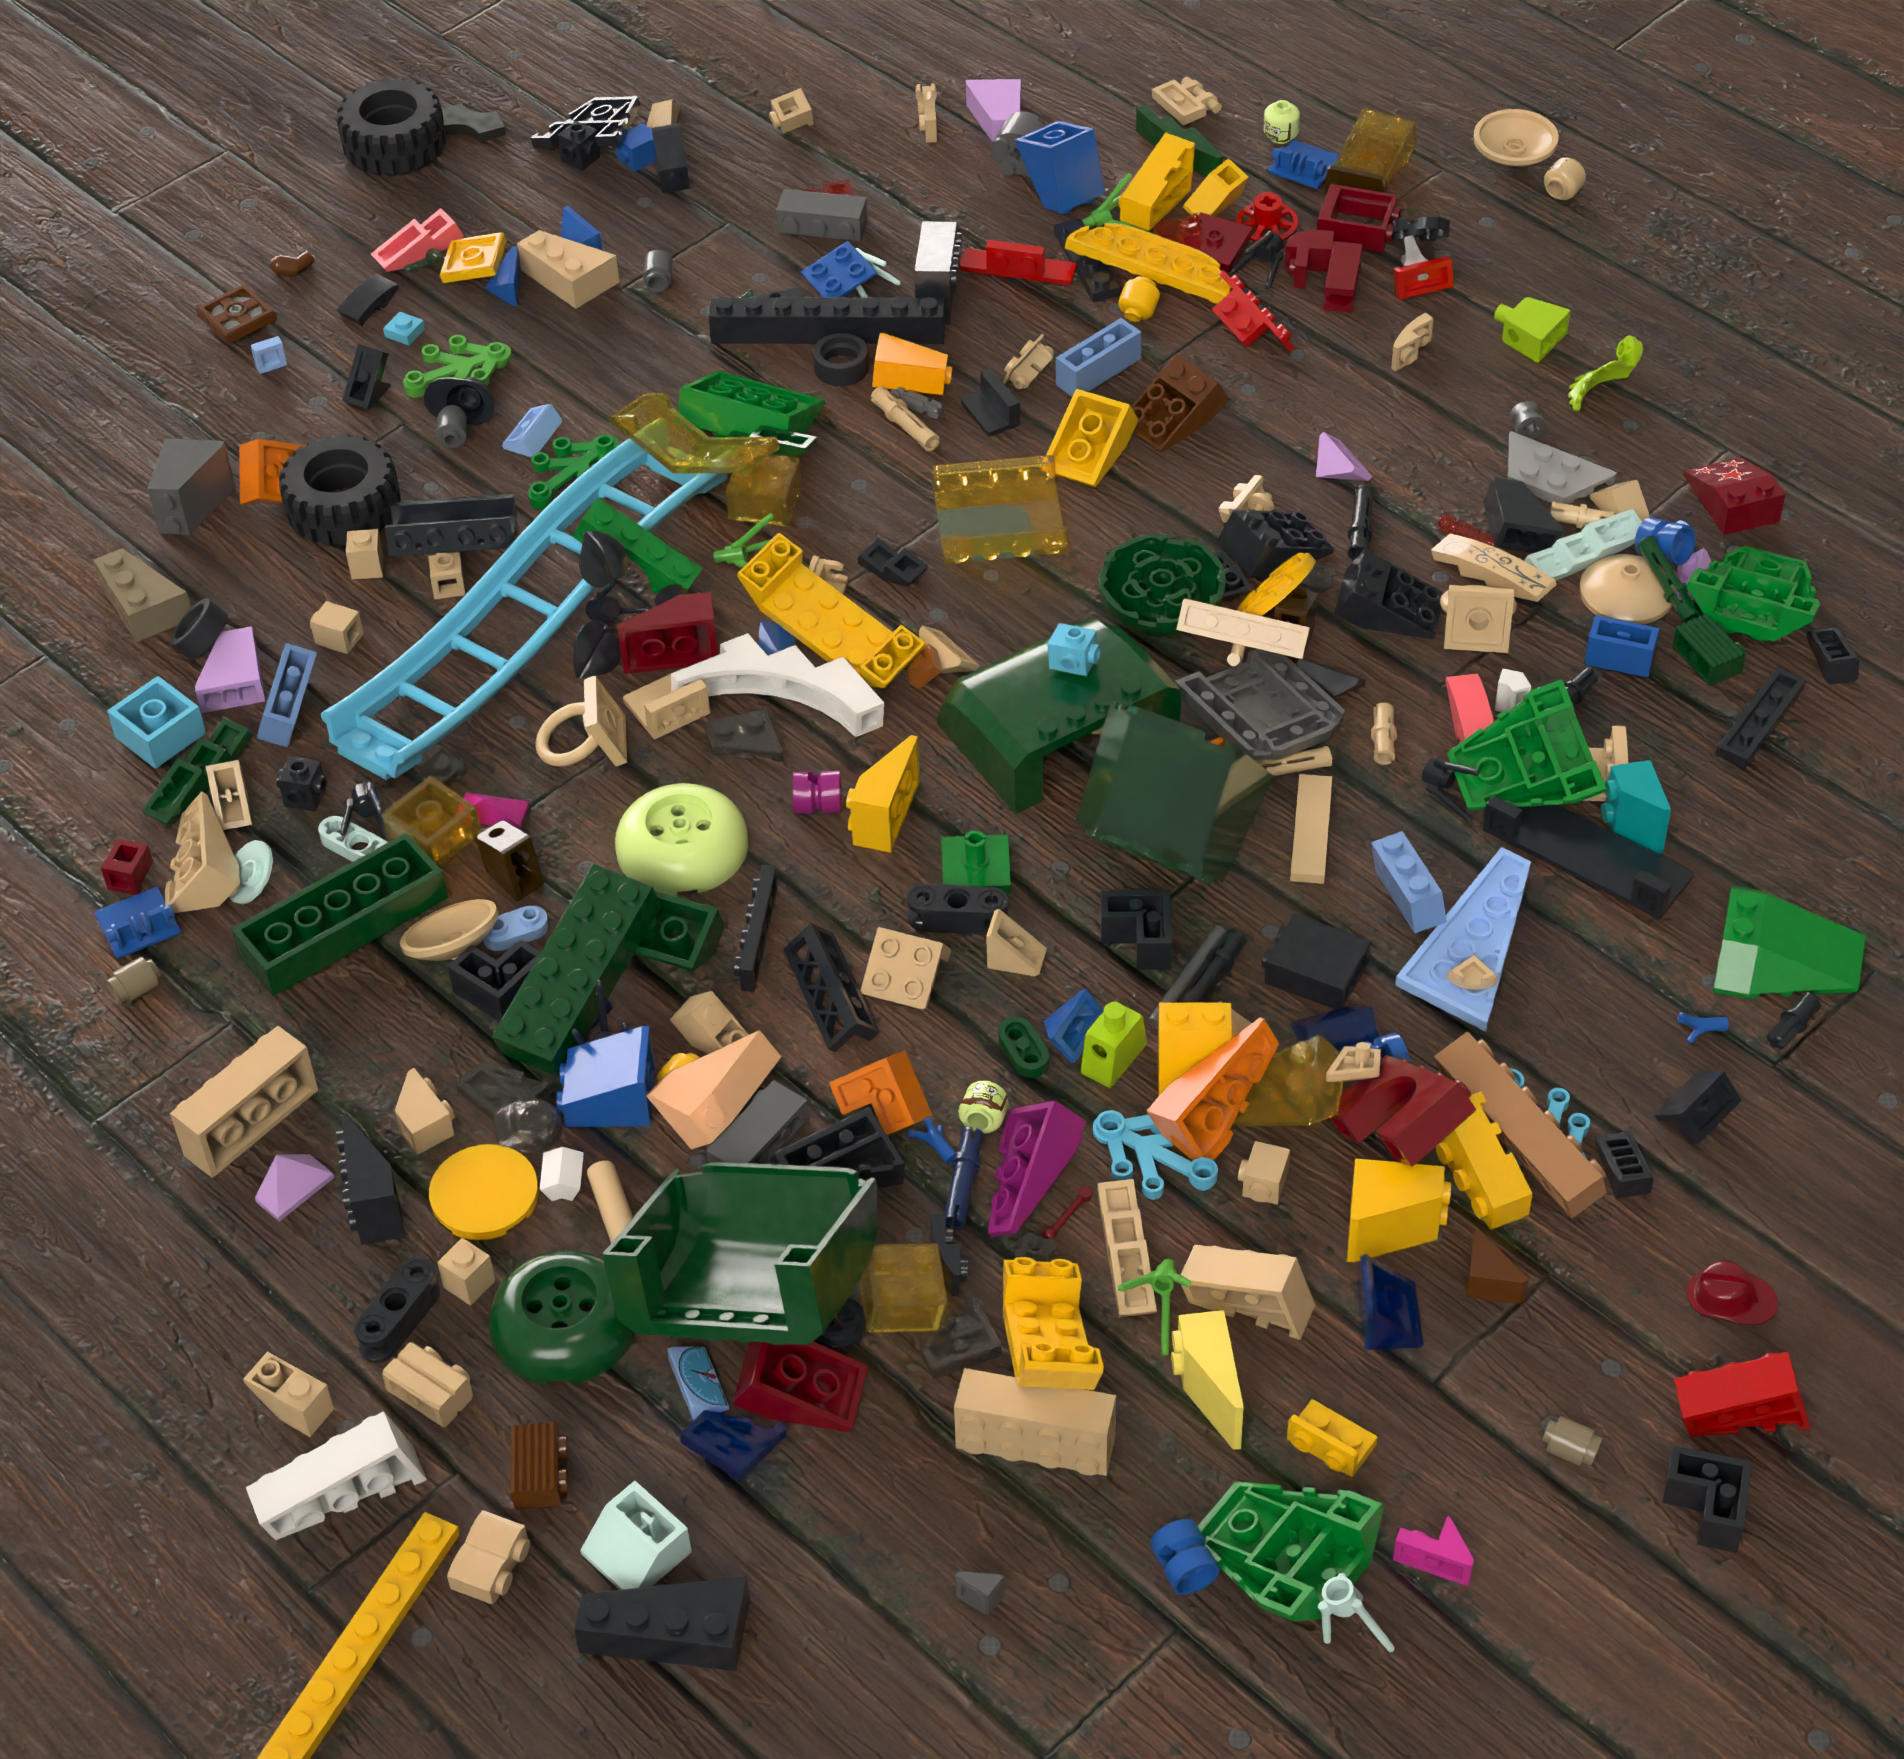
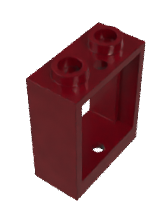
[1317,184,1401,253]

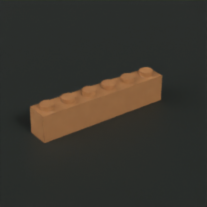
[1434,1032,1607,1219]

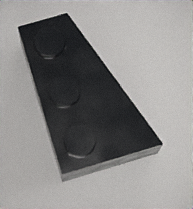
[773,1108,905,1188]

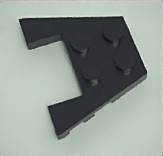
[530,96,641,148]

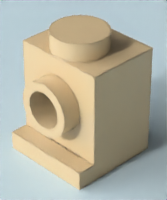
[769,88,814,134]
[428,552,466,599]

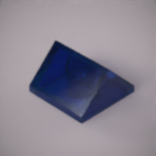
[1291,1004,1379,1079]
[1357,1254,1424,1350]

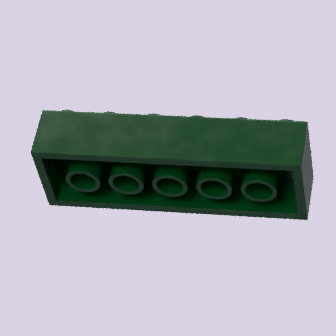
[231,832,448,996]
[492,863,662,1078]

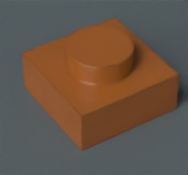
[906,644,942,690]

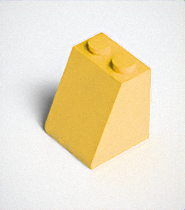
[1158,1003,1232,1097]
[1347,1159,1451,1262]

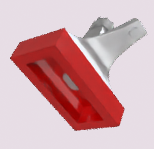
[1394,235,1454,300]

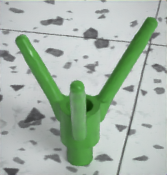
[1082,173,1143,230]
[714,513,774,568]
[1118,1259,1191,1356]

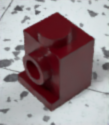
[101,838,153,895]

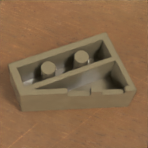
[93,548,191,642]

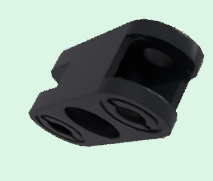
[906,884,1009,935]
[354,1257,440,1363]

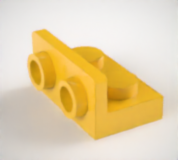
[1287,1399,1378,1477]

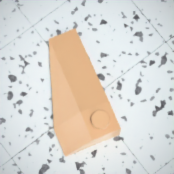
[646,1030,782,1149]

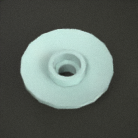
[230,840,273,905]

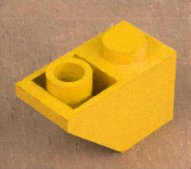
[1183,158,1249,219]

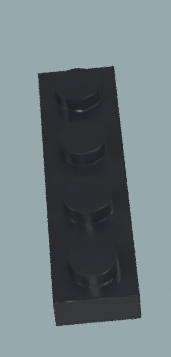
[1054,218,1120,303]
[1716,667,1806,768]
[734,865,778,992]

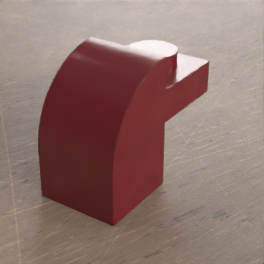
[1285,230,1334,289]

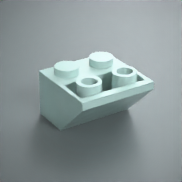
[580,1481,692,1590]

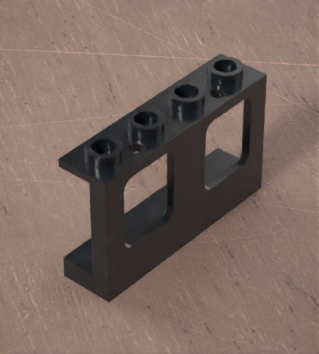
[385,493,517,556]

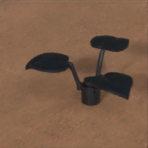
[573,531,691,678]

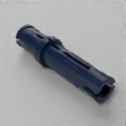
[944,1127,984,1230]

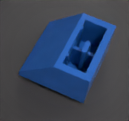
[1585,615,1661,678]

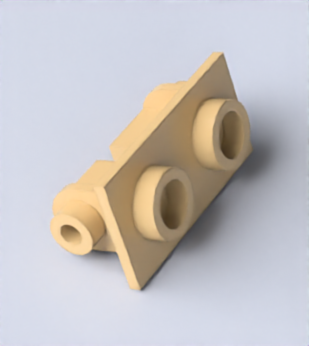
[1003,334,1054,389]

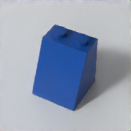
[1015,121,1105,214]
[557,1026,656,1127]

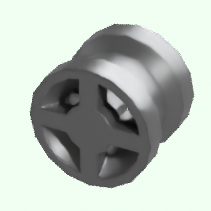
[1509,401,1546,439]

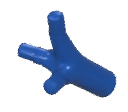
[1677,1012,1729,1044]
[908,1117,956,1164]

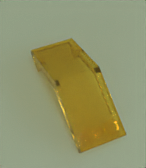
[609,393,780,476]

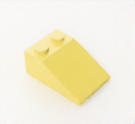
[1171,1310,1244,1450]

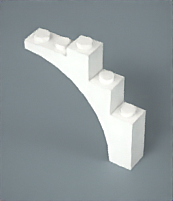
[671,633,884,737]

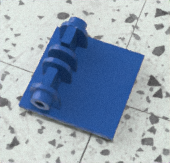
[1267,140,1343,189]
[801,241,877,298]
[94,887,181,959]

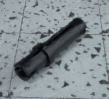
[1348,485,1374,560]
[1177,929,1247,1003]

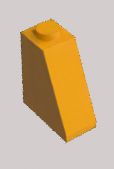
[872,333,952,395]

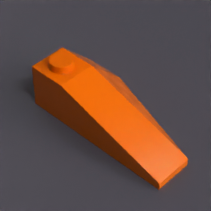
[1147,1017,1279,1161]

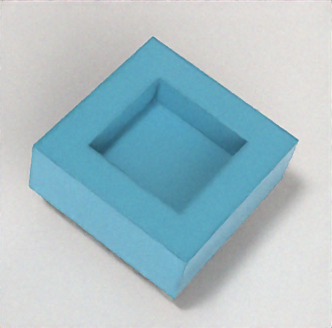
[383,312,425,346]

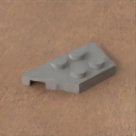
[1507,431,1617,505]

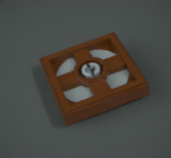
[196,284,277,344]

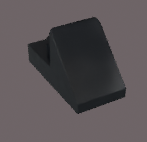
[342,344,391,409]

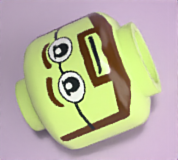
[1263,100,1300,144]
[958,1081,1009,1134]

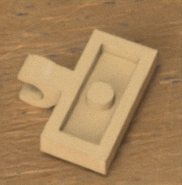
[915,83,937,143]

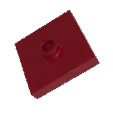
[1181,212,1253,272]

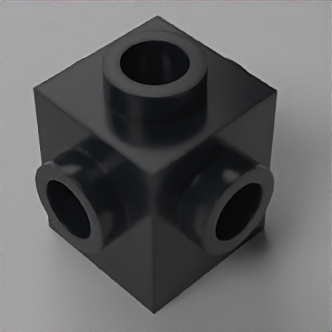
[558,121,600,171]
[276,756,327,812]

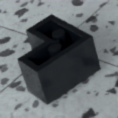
[1101,890,1172,970]
[448,939,541,1022]
[1662,1445,1752,1553]

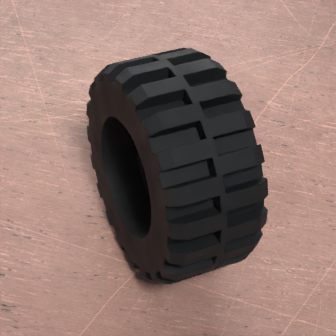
[336,78,446,176]
[279,434,401,546]

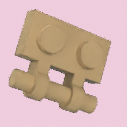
[1152,77,1222,125]

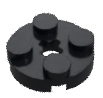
[1392,217,1450,242]

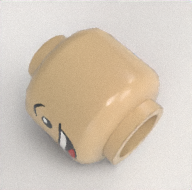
[1544,157,1586,200]

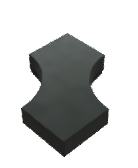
[442,103,506,142]

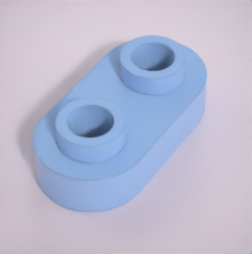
[483,906,549,951]

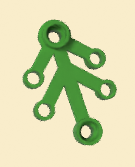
[403,335,512,398]

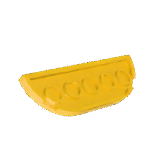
[1065,223,1231,304]

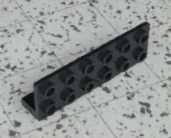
[1483,796,1694,920]

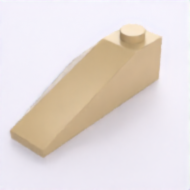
[165,791,241,913]

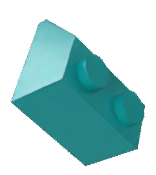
[1601,760,1671,855]

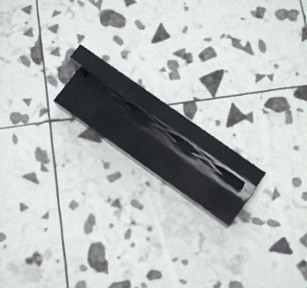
[783,923,880,1052]

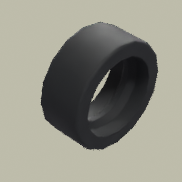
[813,333,869,386]
[170,598,228,660]

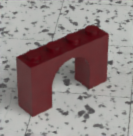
[1324,1055,1476,1167]

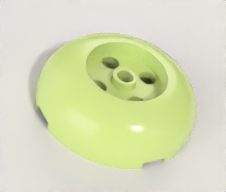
[615,783,749,896]

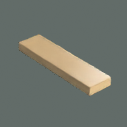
[1290,774,1332,884]

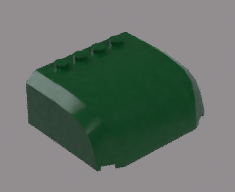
[937,619,1181,814]
[602,1162,878,1345]

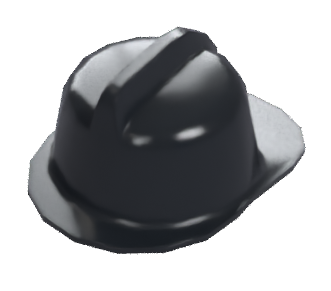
[423,377,495,425]

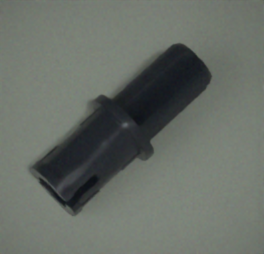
[1564,668,1598,705]
[1767,992,1821,1049]

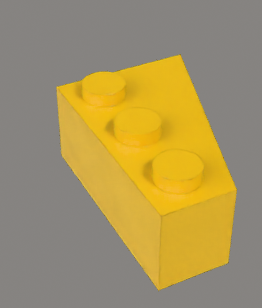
[1118,132,1195,231]
[1436,1091,1533,1230]

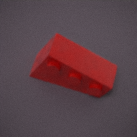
[1674,1352,1811,1437]

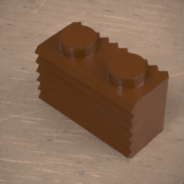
[511,1421,568,1510]

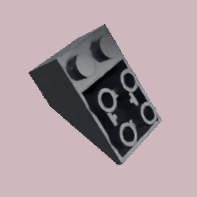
[1218,509,1335,578]
[1334,549,1444,639]
[336,1115,405,1245]

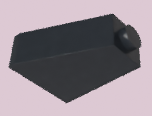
[1483,477,1564,553]

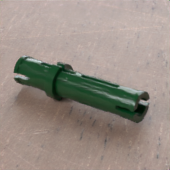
[1636,536,1701,623]

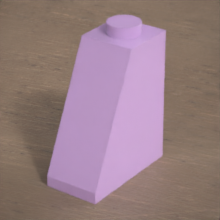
[966,79,1021,142]
[195,626,265,713]

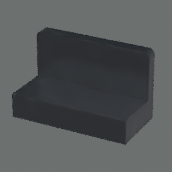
[961,368,1020,437]
[1654,1071,1742,1144]

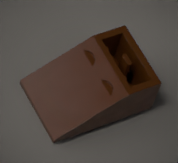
[1131,353,1229,453]

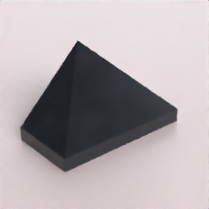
[1297,659,1366,699]

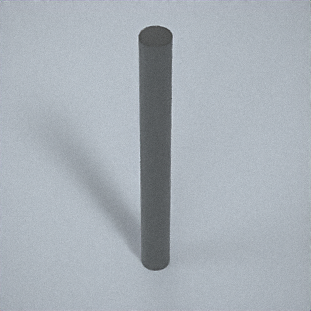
[1147,925,1226,1029]

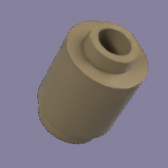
[106,956,161,1004]
[1542,1416,1603,1467]

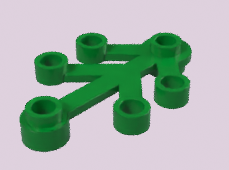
[528,434,620,509]

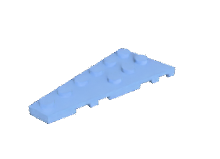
[1395,847,1531,1032]

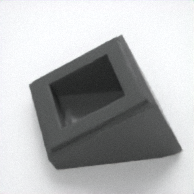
[955,1571,1005,1616]

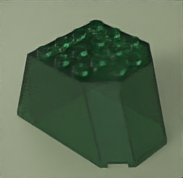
[1076,701,1274,885]

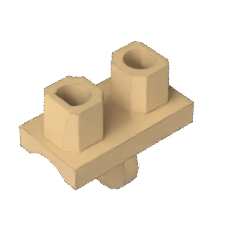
[1219,475,1274,523]

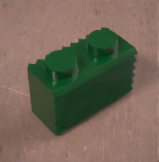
[1672,613,1746,686]

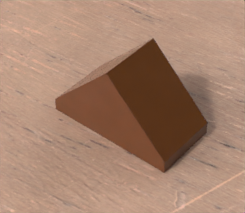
[1466,1229,1529,1304]

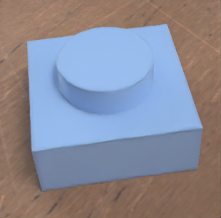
[251,336,287,374]

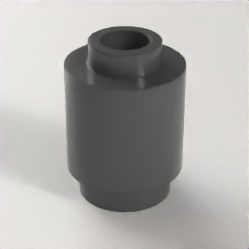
[643,250,673,292]
[436,405,467,448]

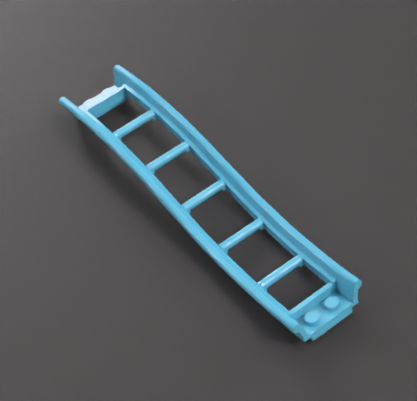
[321,419,737,780]

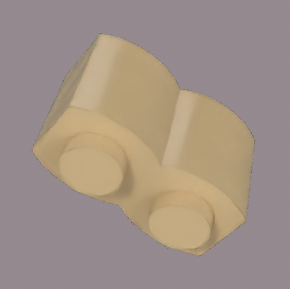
[447,1510,530,1605]

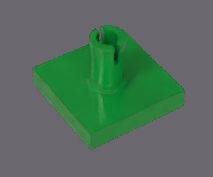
[941,830,1011,894]

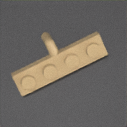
[1176,598,1310,667]

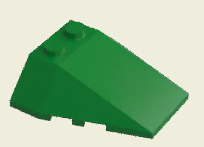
[1687,545,1820,642]
[1447,679,1607,811]
[1713,885,1866,999]
[1198,1481,1384,1621]

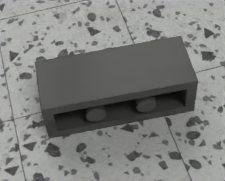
[776,189,868,241]
[706,1080,809,1164]

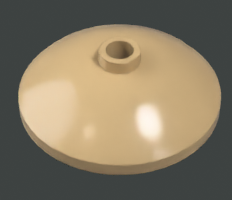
[1473,109,1559,167]
[1579,554,1676,625]
[400,899,499,961]

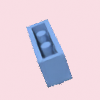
[1056,318,1141,397]
[256,643,317,748]
[1371,831,1447,933]

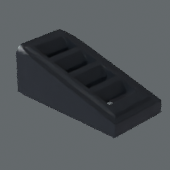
[1807,627,1859,685]
[1594,1131,1654,1199]

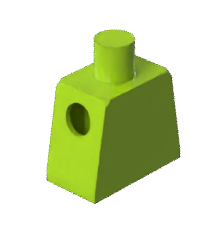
[1494,297,1571,363]
[1081,1002,1147,1089]

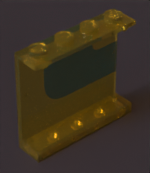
[932,455,1067,564]

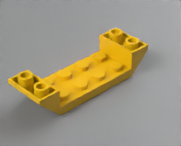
[737,533,926,688]
[1003,1257,1104,1390]

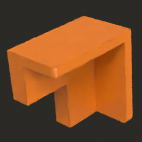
[239,438,306,505]
[829,1051,932,1135]

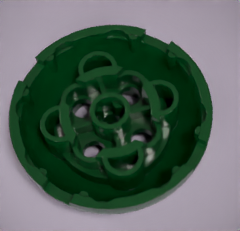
[1099,534,1226,637]
[489,1250,636,1385]

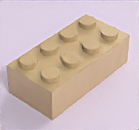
[170,1026,318,1178]
[954,1368,1116,1476]

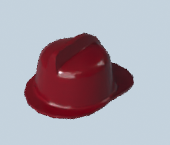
[1686,1261,1778,1326]

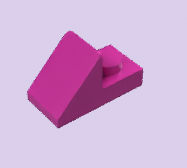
[1393,1516,1474,1587]

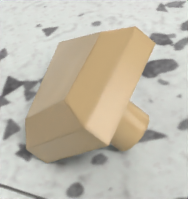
[1326,1042,1381,1082]

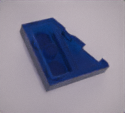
[680,1410,787,1481]

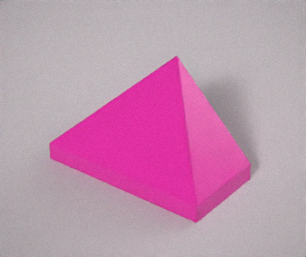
[456,792,530,830]

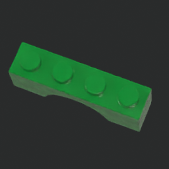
[572,497,703,594]

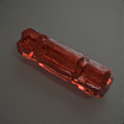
[1437,514,1494,547]

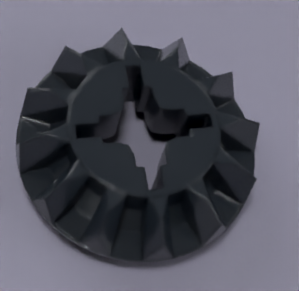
[815,1298,868,1351]

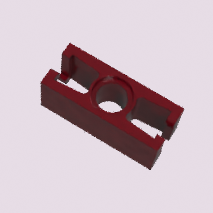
[1323,241,1363,313]

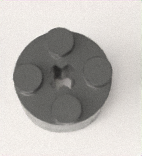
[992,112,1049,177]

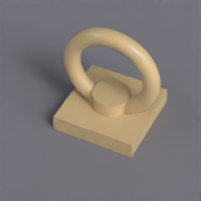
[1440,585,1517,653]
[535,676,627,767]

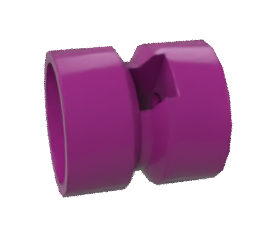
[793,770,842,814]

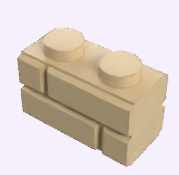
[382,1342,473,1427]

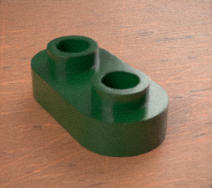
[998,1017,1049,1078]

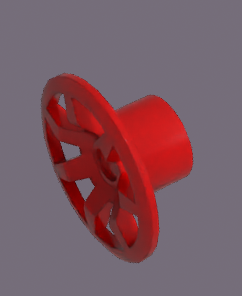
[1236,192,1298,242]

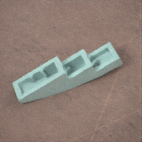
[1524,509,1642,581]

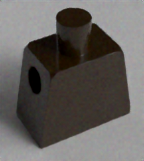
[1274,588,1318,663]
[475,821,544,902]

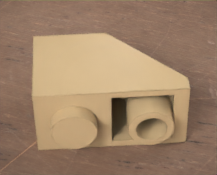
[670,991,749,1054]
[395,1068,455,1155]
[243,1352,334,1437]

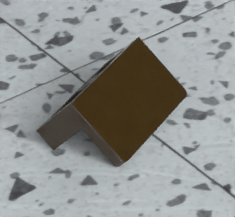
[1325,165,1388,195]

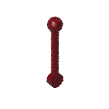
[1042,1186,1092,1242]

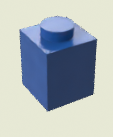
[616,123,655,172]

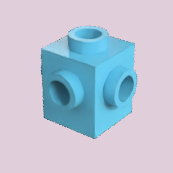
[1047,623,1101,676]

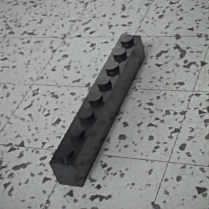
[708,297,945,344]

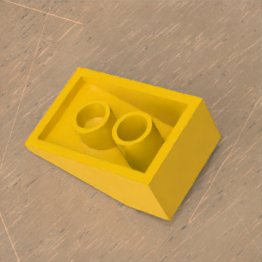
[1040,389,1138,487]
[846,735,920,853]

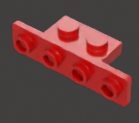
[959,240,1076,285]
[1212,270,1295,352]

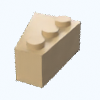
[517,230,620,309]
[1181,1245,1315,1340]

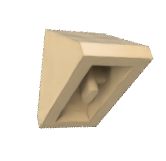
[1590,480,1650,522]
[206,760,252,830]
[986,909,1047,976]

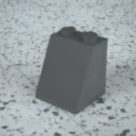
[148,439,236,535]

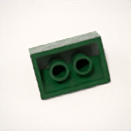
[634,890,725,971]

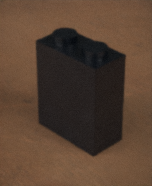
[1262,914,1371,1012]

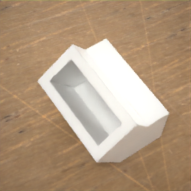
[1495,669,1531,712]
[540,1147,584,1201]

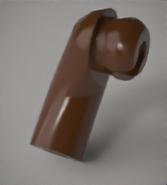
[270,251,314,276]

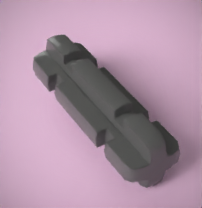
[889,387,944,419]

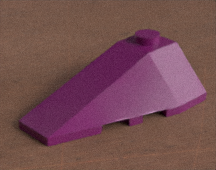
[988,1100,1086,1237]

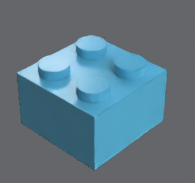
[107,676,206,769]

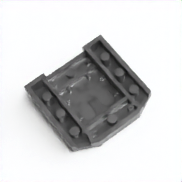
[1175,649,1345,760]

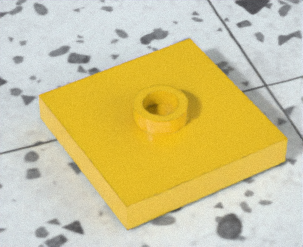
[439,233,507,283]

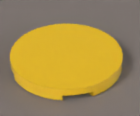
[1236,553,1316,616]
[429,1144,539,1240]

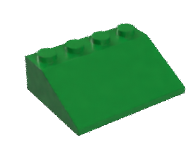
[676,371,825,438]

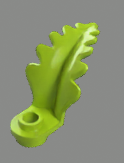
[1568,335,1643,412]

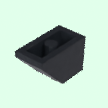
[651,123,690,193]

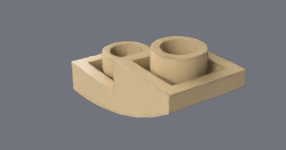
[1391,312,1433,371]

